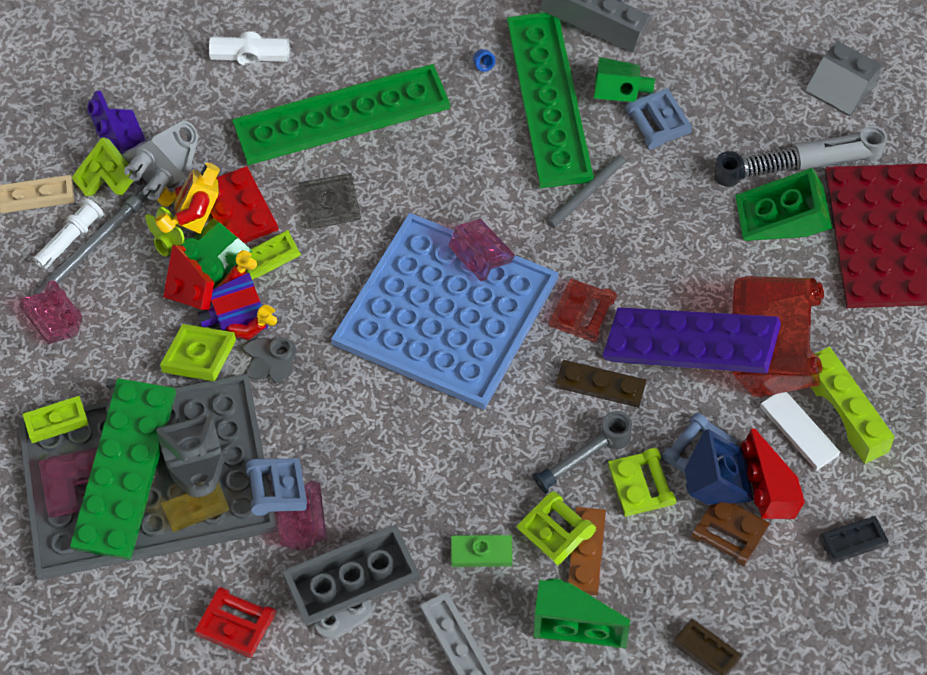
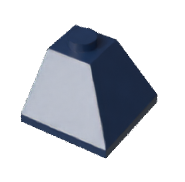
[684,429,754,505]

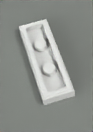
[760,389,840,471]

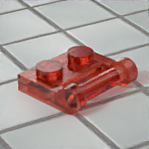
[549,278,617,343]

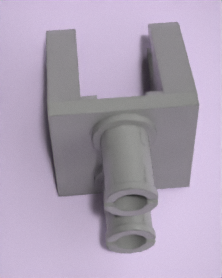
[122,121,198,200]

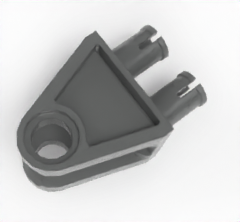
[156,414,224,497]

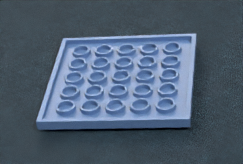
[331,213,559,410]

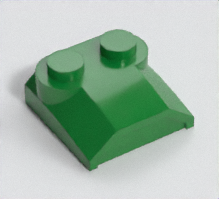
[182,218,253,290]

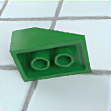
[735,168,832,241]
[534,578,630,649]

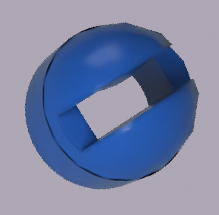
[473,49,496,72]

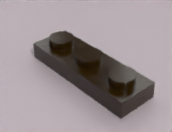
[555,360,647,408]

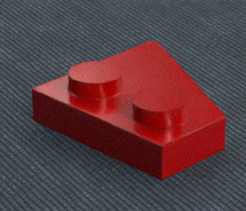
[163,245,214,310]

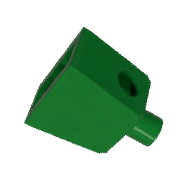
[594,57,655,102]

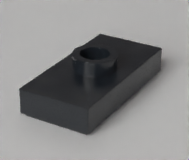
[819,515,889,564]

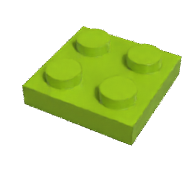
[160,324,236,382]

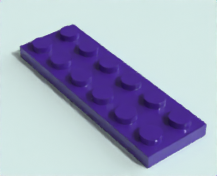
[602,307,781,373]

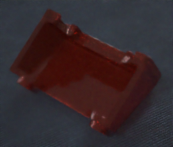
[732,276,824,397]

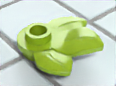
[145,206,184,257]

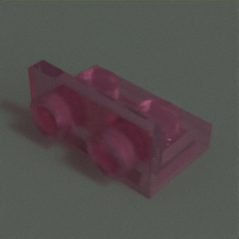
[448,219,515,281]

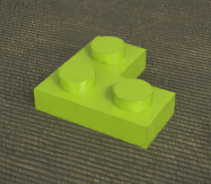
[72,138,134,196]

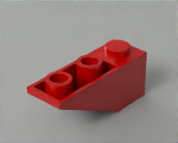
[741,428,805,519]

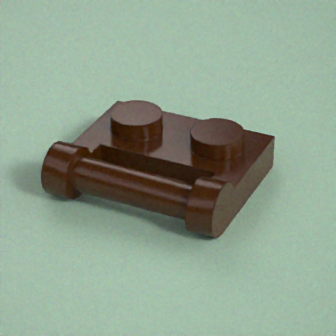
[691,502,770,567]

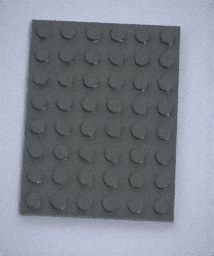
[18,374,278,580]

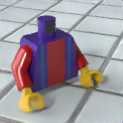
[197,250,277,340]

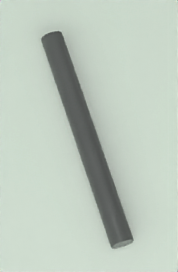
[547,154,626,228]

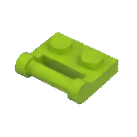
[608,448,677,517]
[516,491,596,566]

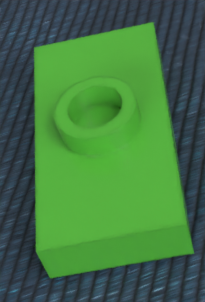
[451,535,512,567]

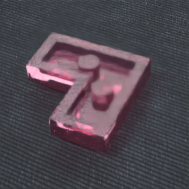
[39,447,98,518]

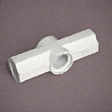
[209,32,290,65]

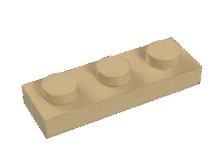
[0,175,75,214]

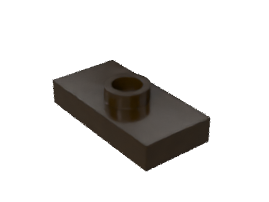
[673,618,742,675]

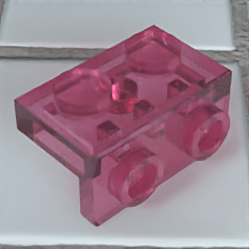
[19,280,82,344]
[277,481,327,551]

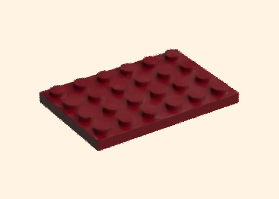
[825,163,927,308]

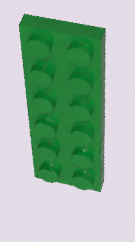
[70,378,176,561]

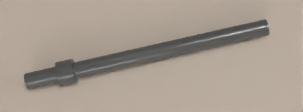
[34,183,152,300]

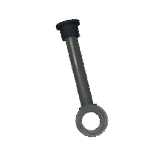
[532,411,632,494]

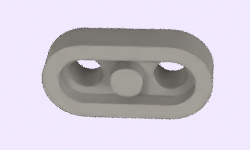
[315,600,372,640]

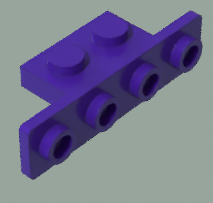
[87,91,146,164]

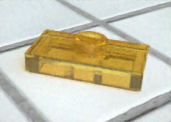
[161,482,229,532]

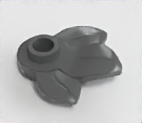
[243,337,297,383]

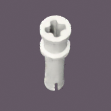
[32,198,104,270]

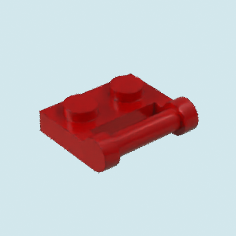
[195,587,276,659]

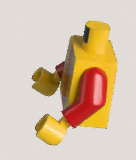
[155,162,220,233]

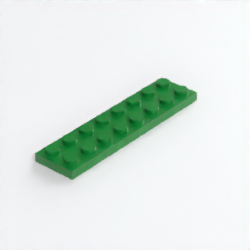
[507,12,593,189]
[232,64,450,166]

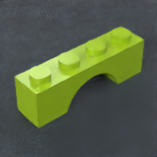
[801,346,895,464]

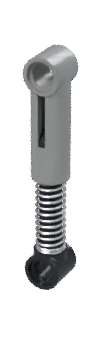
[714,126,887,187]

